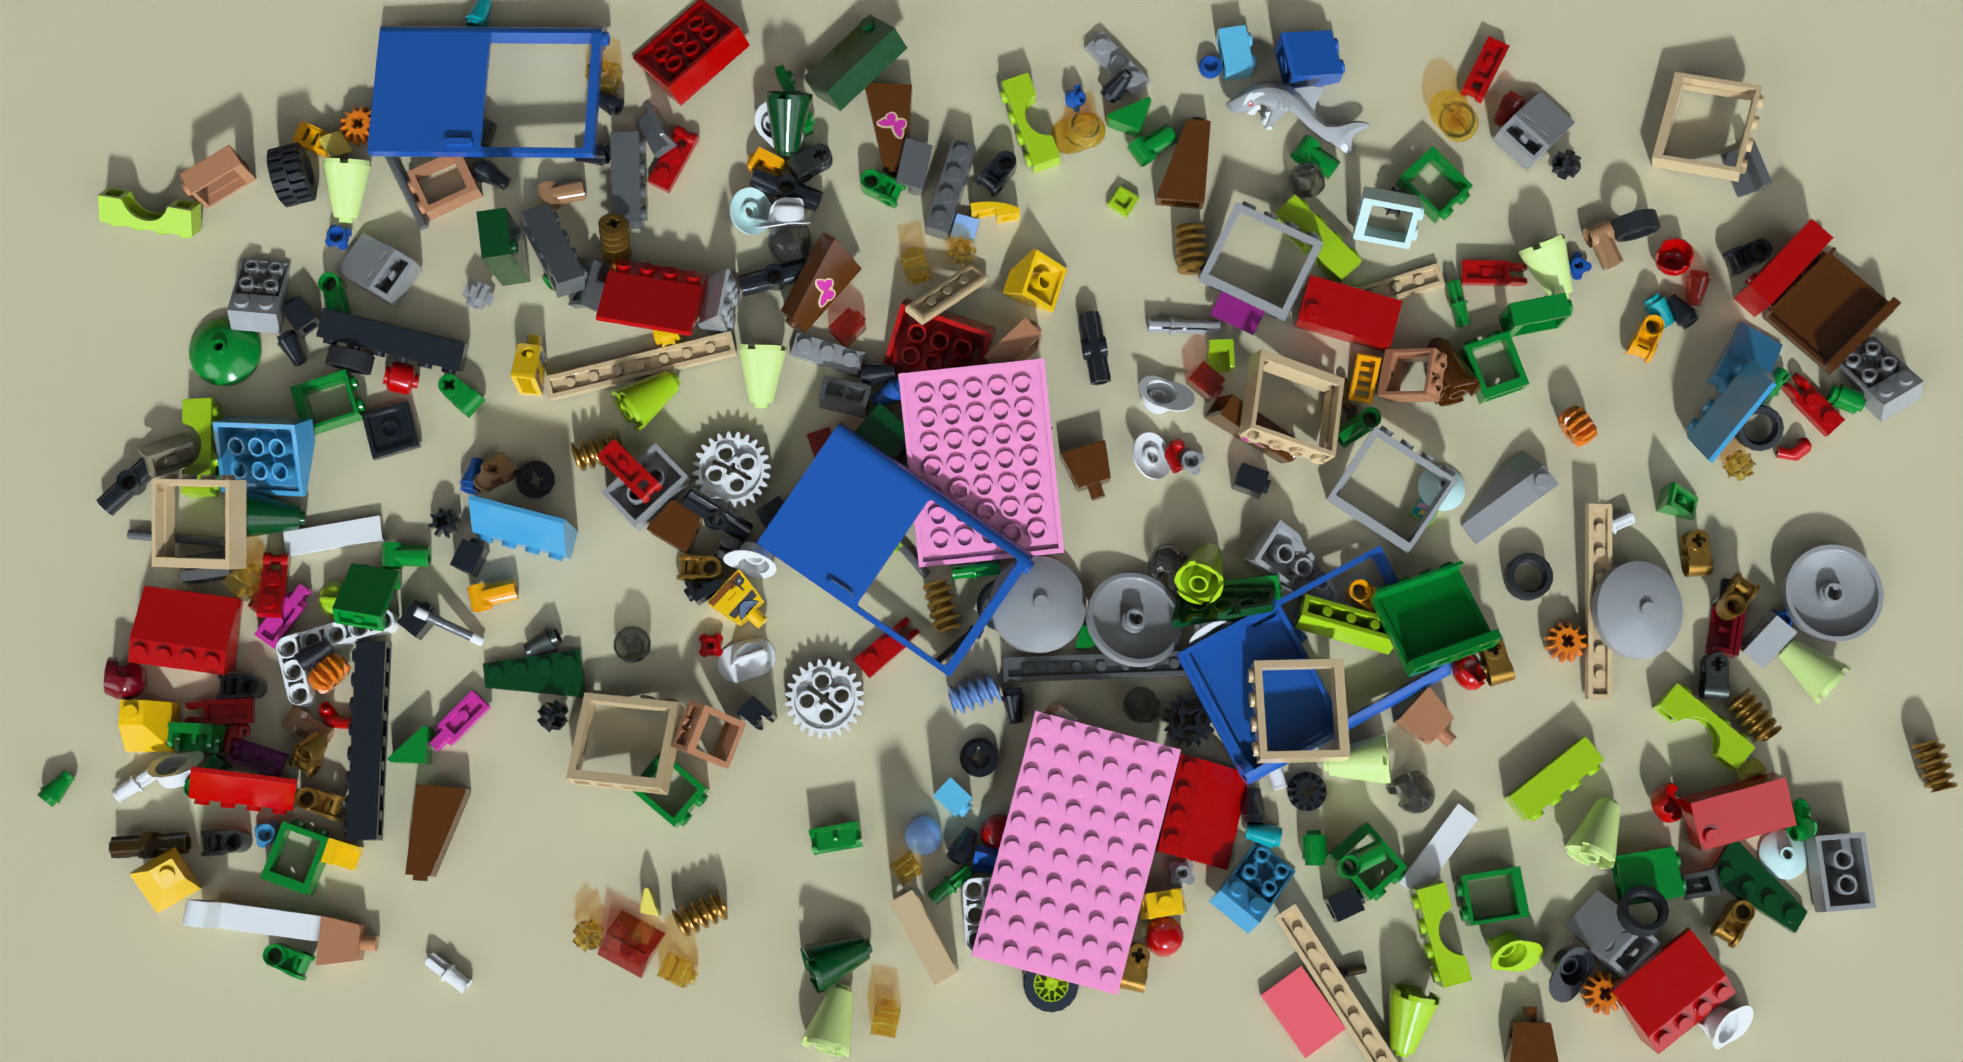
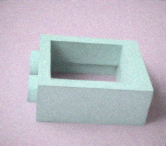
[1353,186,1424,249]

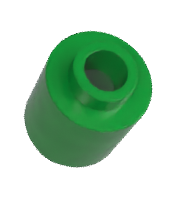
[1826,383,1866,414]
[1301,830,1327,866]

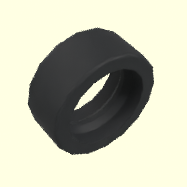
[1611,209,1661,242]
[325,345,375,375]
[1734,405,1784,451]
[1504,553,1553,601]
[1616,885,1669,937]

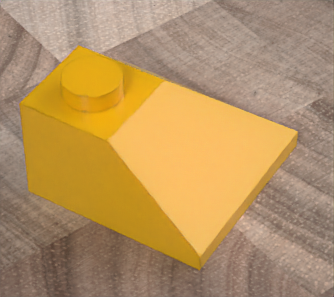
[1002,249,1067,312]
[118,700,180,752]
[129,847,202,913]

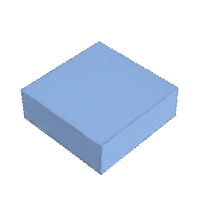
[950,213,980,244]

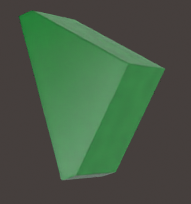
[1106,97,1152,138]
[1656,482,1699,520]
[387,725,434,765]

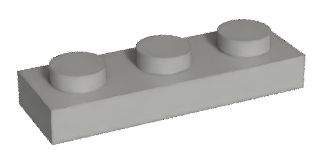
[1085,32,1150,99]
[790,332,866,377]

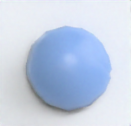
[904,815,942,856]

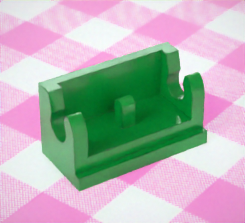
[167,722,226,753]
[809,821,863,855]

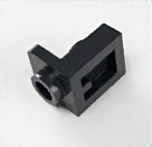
[684,579,721,605]

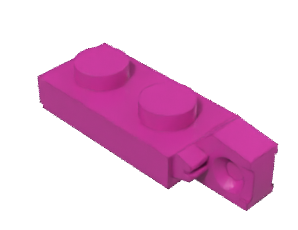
[254,584,312,649]
[429,690,492,751]

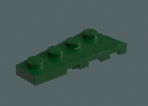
[1171,587,1277,628]
[483,649,586,698]
[1713,841,1808,933]

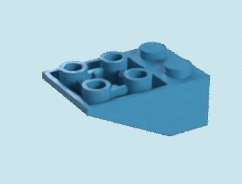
[1209,842,1296,933]

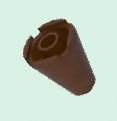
[1426,337,1481,407]

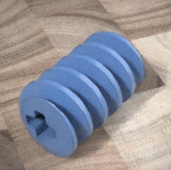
[948,673,1002,717]

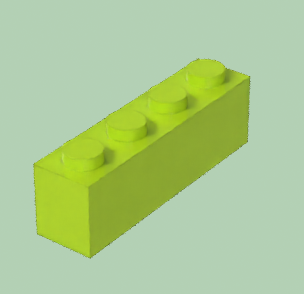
[1274,195,1362,283]
[1295,594,1393,655]
[1504,736,1605,822]

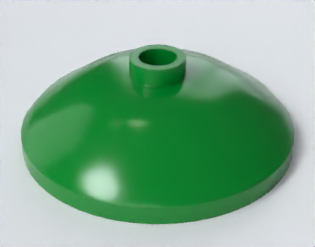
[189,316,262,386]

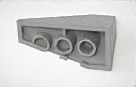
[1461,451,1558,545]
[1243,520,1340,602]

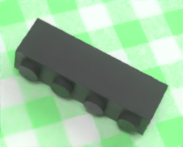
[610,131,648,229]
[925,139,976,241]
[521,204,588,298]

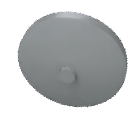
[1782,544,1884,642]
[989,556,1086,654]
[1592,561,1683,659]
[1086,573,1183,667]

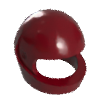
[103,656,147,700]

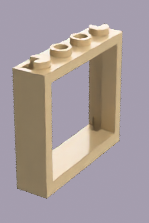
[1652,72,1765,182]
[1239,349,1345,464]
[152,474,246,570]
[1247,659,1351,763]
[566,690,685,795]
[890,888,958,985]

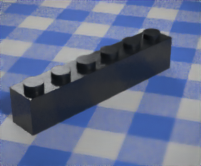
[316,308,470,375]

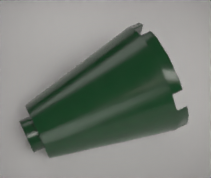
[765,91,813,156]
[246,490,306,538]
[800,935,873,993]

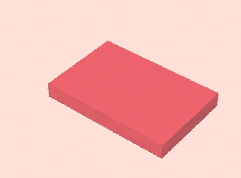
[1260,966,1346,1058]

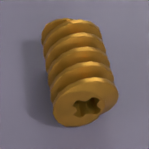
[598,213,632,265]
[1175,223,1207,275]
[571,431,624,471]
[923,579,963,633]
[1727,688,1782,742]
[1911,738,1958,793]
[672,889,728,937]

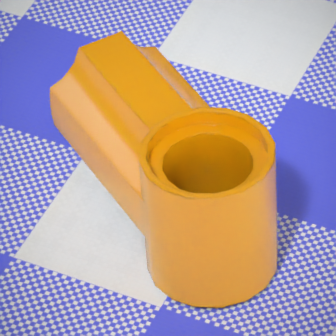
[467,578,519,612]

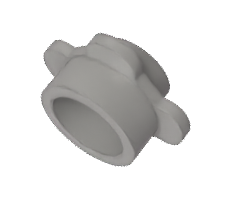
[1180,448,1204,475]
[1169,860,1195,886]

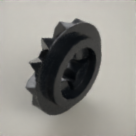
[516,461,555,499]
[960,738,999,777]
[1287,772,1327,811]

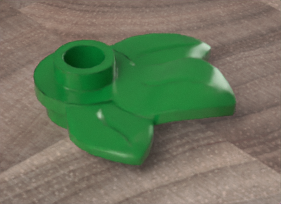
[1786,797,1817,842]

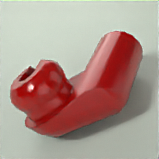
[1775,437,1812,461]
[1164,438,1185,474]
[319,702,352,729]
[222,724,251,754]

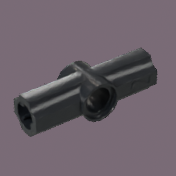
[750,166,823,212]
[738,258,807,297]
[1078,311,1111,386]
[96,457,152,516]
[680,487,753,542]

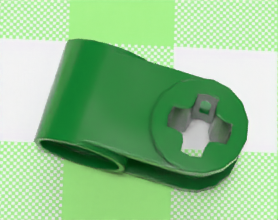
[860,169,907,208]
[438,374,485,418]
[262,943,316,981]

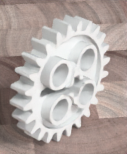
[692,431,772,510]
[785,659,865,739]

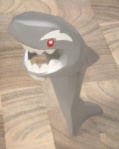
[1226,81,1369,155]

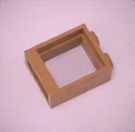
[179,145,256,209]
[407,157,483,220]
[983,318,1042,365]
[1377,348,1447,402]
[671,700,746,769]

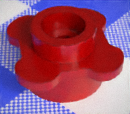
[699,633,723,658]

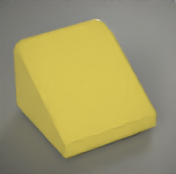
[319,130,353,158]
[1735,759,1766,781]
[639,888,661,916]

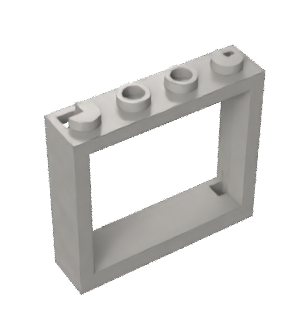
[1198,201,1324,323]
[1326,425,1458,554]

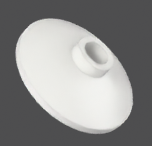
[1132,432,1170,480]

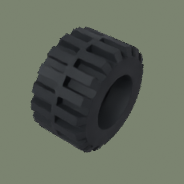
[266,142,317,207]

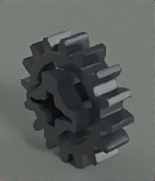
[1162,693,1215,748]

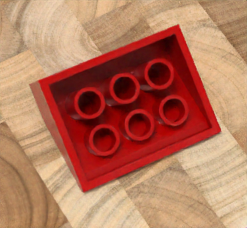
[632,0,750,106]
[596,259,708,336]
[884,298,996,376]
[128,585,241,675]
[1155,754,1247,870]
[189,766,298,815]
[1610,927,1736,1054]

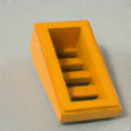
[292,121,349,160]
[1348,353,1382,405]

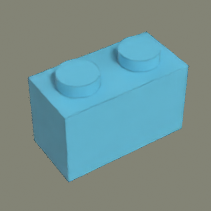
[1216,25,1257,81]
[933,777,972,818]

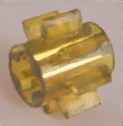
[947,236,976,267]
[1723,450,1756,481]
[572,919,605,952]

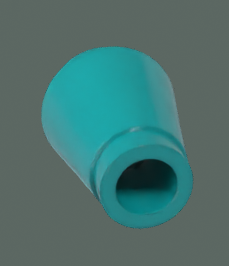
[465,0,492,26]
[1642,292,1675,328]
[1245,824,1282,848]

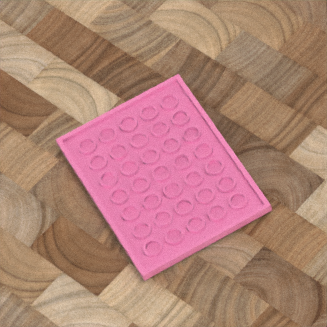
[898,358,1064,567]

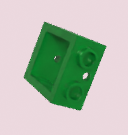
[1395,146,1473,223]
[1498,292,1573,337]
[1459,330,1530,404]
[290,369,366,435]
[633,752,709,828]
[260,819,333,895]
[1327,822,1408,901]
[1454,866,1530,926]

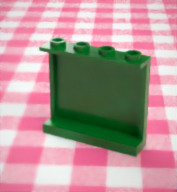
[1370,561,1502,678]

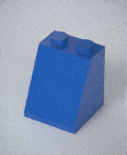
[1274,30,1345,87]

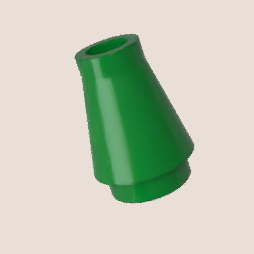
[37,769,76,807]

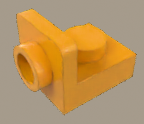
[747,147,786,175]

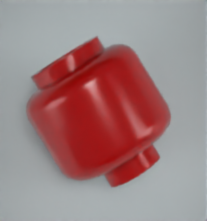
[383,361,420,395]

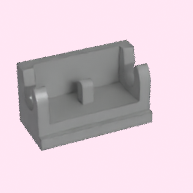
[1740,610,1797,668]

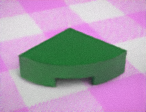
[1075,625,1095,650]

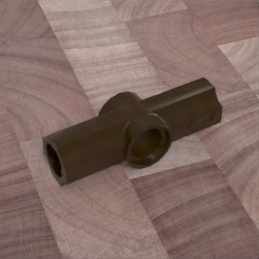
[109,832,191,859]

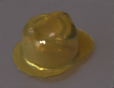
[1429,89,1479,142]
[1051,112,1106,154]

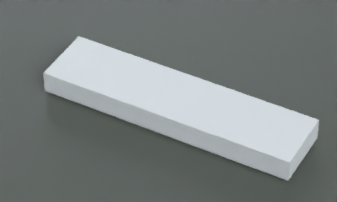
[283,515,385,556]
[1399,803,1478,892]

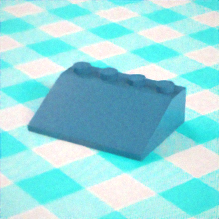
[1686,357,1777,463]
[212,416,315,496]
[468,495,578,561]

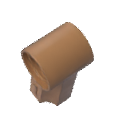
[537,178,587,211]
[1583,220,1624,270]
[281,704,335,743]

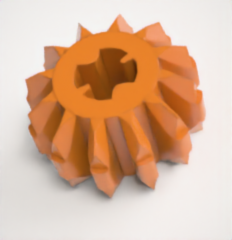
[340,106,371,147]
[1557,405,1598,447]
[1544,621,1587,663]
[307,653,351,694]
[1580,971,1620,1015]

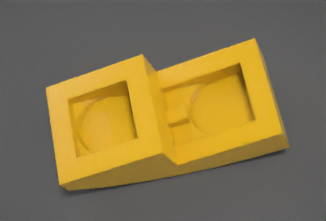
[970,202,1020,224]

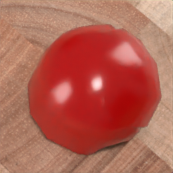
[1654,238,1694,277]
[1452,655,1487,690]
[1650,782,1683,823]
[979,814,1007,850]
[1145,916,1184,957]

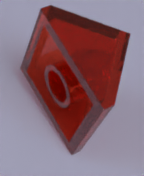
[598,910,666,978]

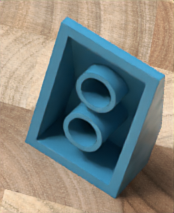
[1706,321,1783,388]

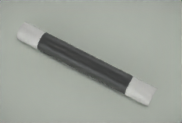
[413,606,485,646]

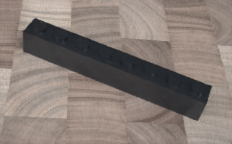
[343,641,392,841]

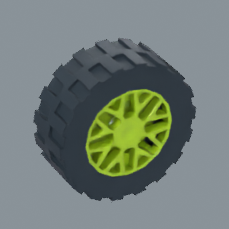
[1023,971,1079,1012]

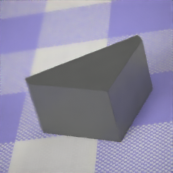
[1681,866,1724,900]

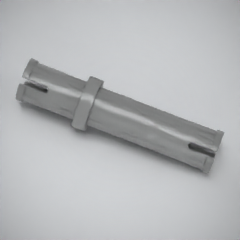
[1147,316,1221,335]

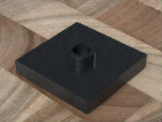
[361,401,421,461]

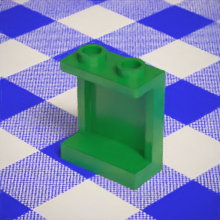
[332,563,402,632]
[1611,846,1686,906]

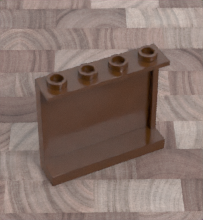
[1763,247,1901,375]

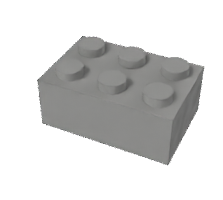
[602,443,692,532]
[1805,832,1876,912]

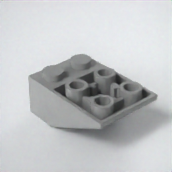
[1493,92,1575,171]
[336,233,422,308]
[227,258,291,334]
[698,269,741,334]
[1839,336,1924,422]
[1563,890,1661,979]

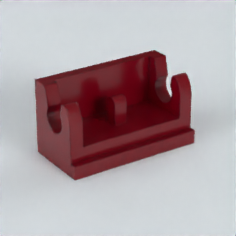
[1704,604,1746,658]

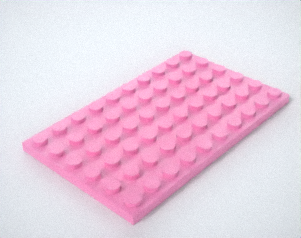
[971,711,1181,995]

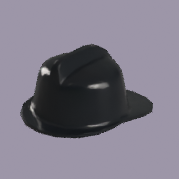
[1549,947,1594,1003]

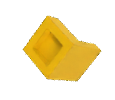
[320,838,364,870]

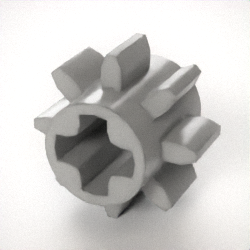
[463,281,495,310]

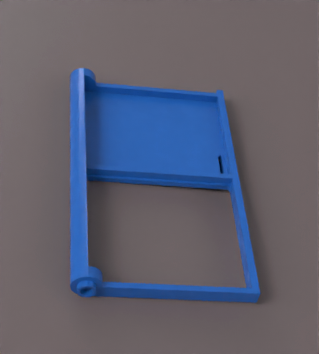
[367,26,610,158]
[757,422,1035,677]
[1176,546,1452,785]

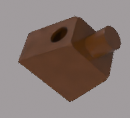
[1060,440,1111,501]
[646,499,703,554]
[1504,1006,1558,1062]

